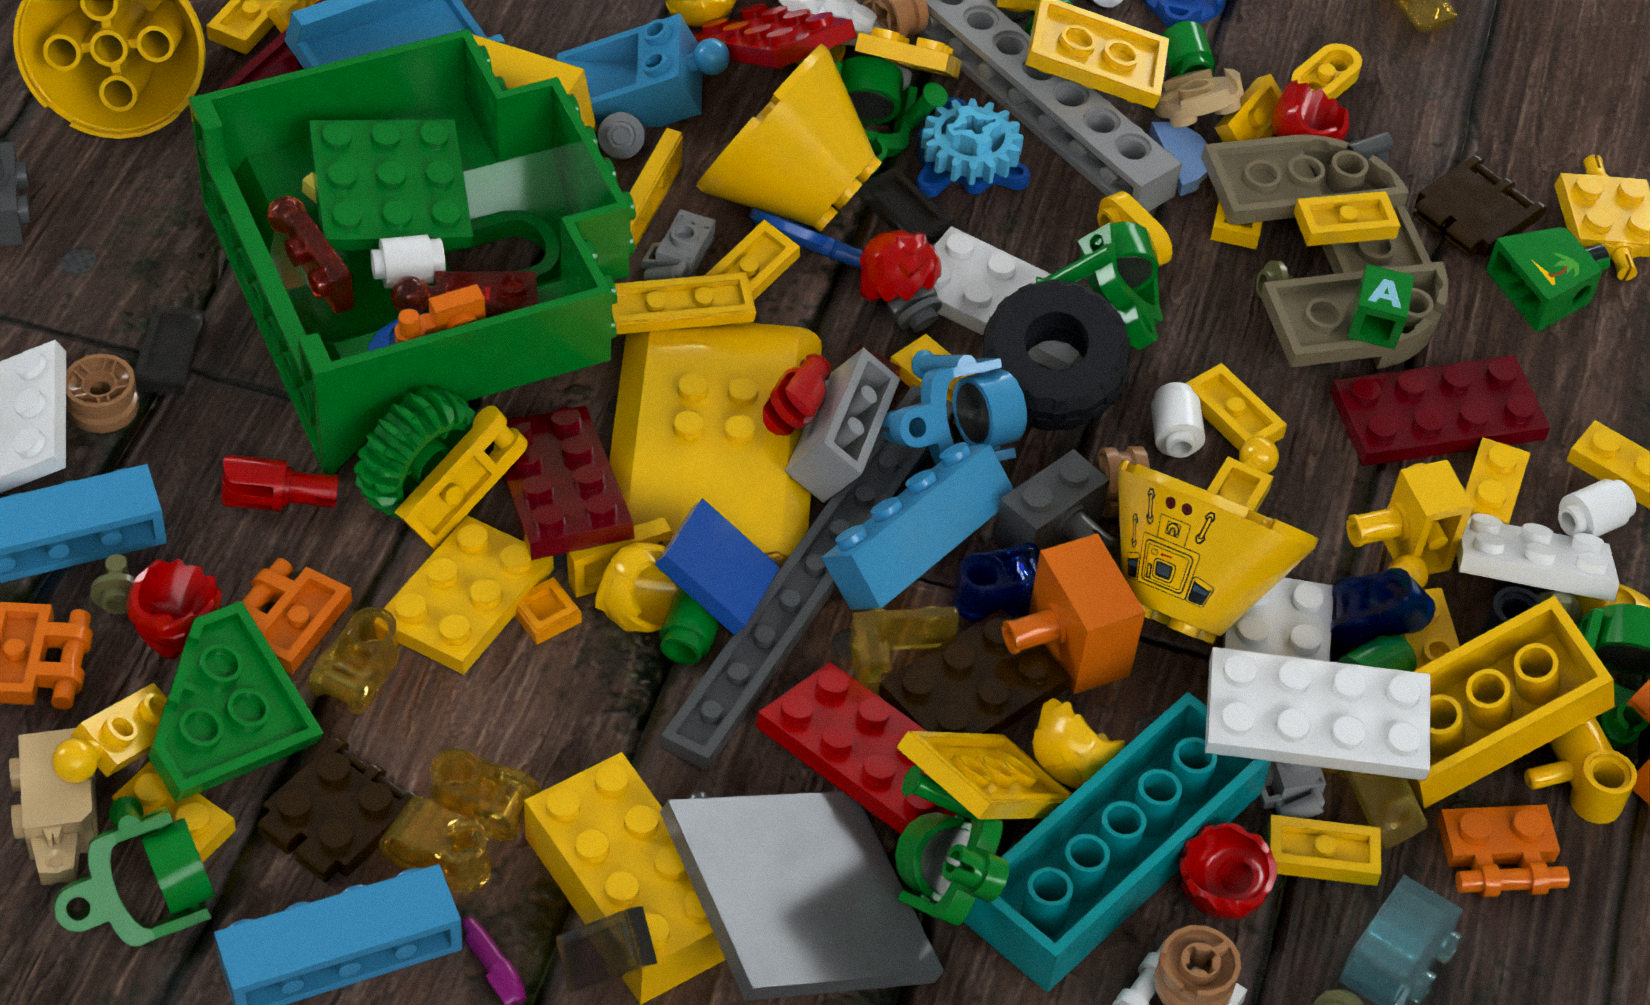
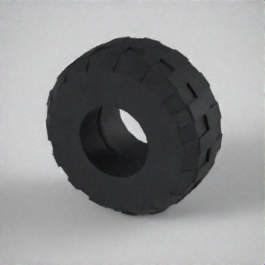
[981,280,1130,431]

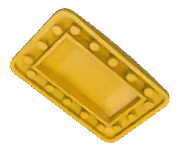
[609,323,822,562]

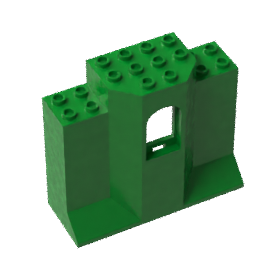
[189,29,636,475]

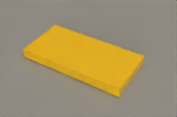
[896,731,1073,820]

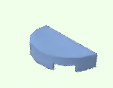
[1149,121,1208,196]

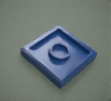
[655,498,780,635]

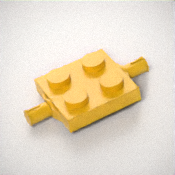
[1554,155,1650,281]

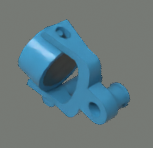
[881,350,1027,465]

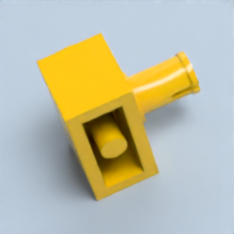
[1346,460,1474,575]

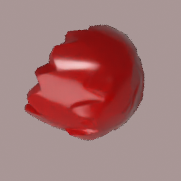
[1271,80,1350,141]
[859,229,942,302]
[126,559,222,659]
[1180,823,1277,920]

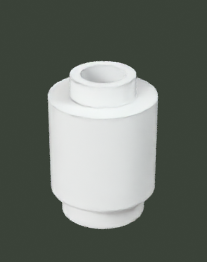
[370,234,446,289]
[1151,382,1205,458]
[1558,479,1636,537]

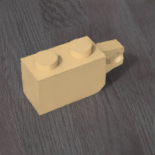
[9,728,99,885]

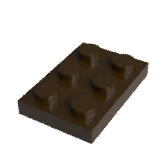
[878,607,1071,734]

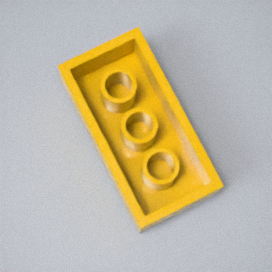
[1405,596,1615,809]
[524,752,726,1005]

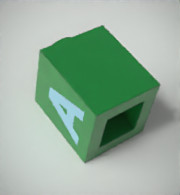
[1347,264,1415,350]

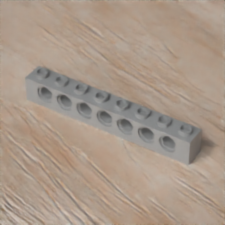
[918,0,1182,212]

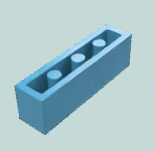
[821,442,1014,610]
[0,464,167,583]
[214,864,463,1005]

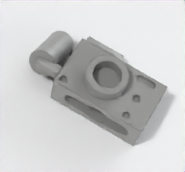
[641,209,716,281]
[1259,761,1326,819]

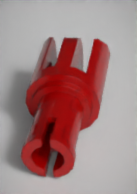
[763,354,831,436]
[220,455,339,512]

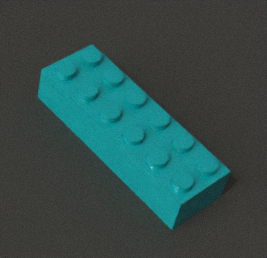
[963,692,1271,993]

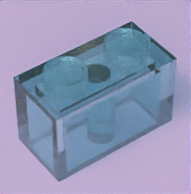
[1339,875,1463,1005]

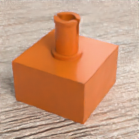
[1002,533,1146,694]

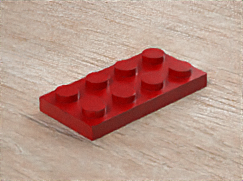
[694,3,857,69]
[756,662,955,834]

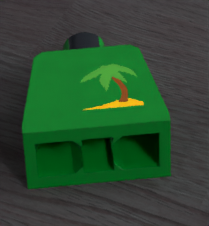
[1486,227,1610,332]

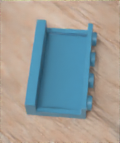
[284,0,506,69]

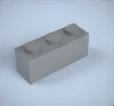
[785,347,900,503]

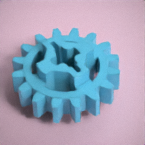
[921,98,1023,185]

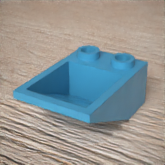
[557,13,730,127]

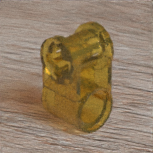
[308,607,400,715]
[430,748,541,842]
[379,796,491,893]

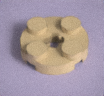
[1153,68,1244,128]

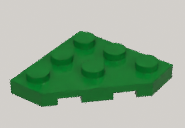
[148,601,324,803]

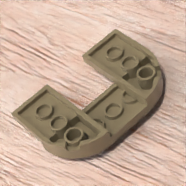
[1201,135,1448,369]

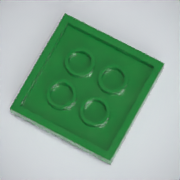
[308,119,473,251]

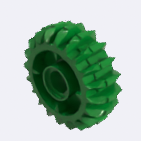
[353,385,476,520]

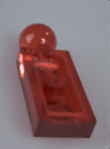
[267,195,354,315]
[390,271,539,318]

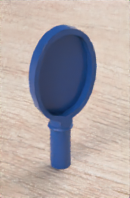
[749,207,863,270]

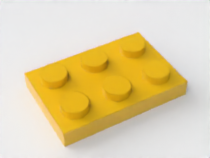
[1025,0,1169,109]
[854,27,963,79]
[374,515,555,675]

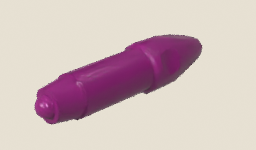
[462,917,527,1005]

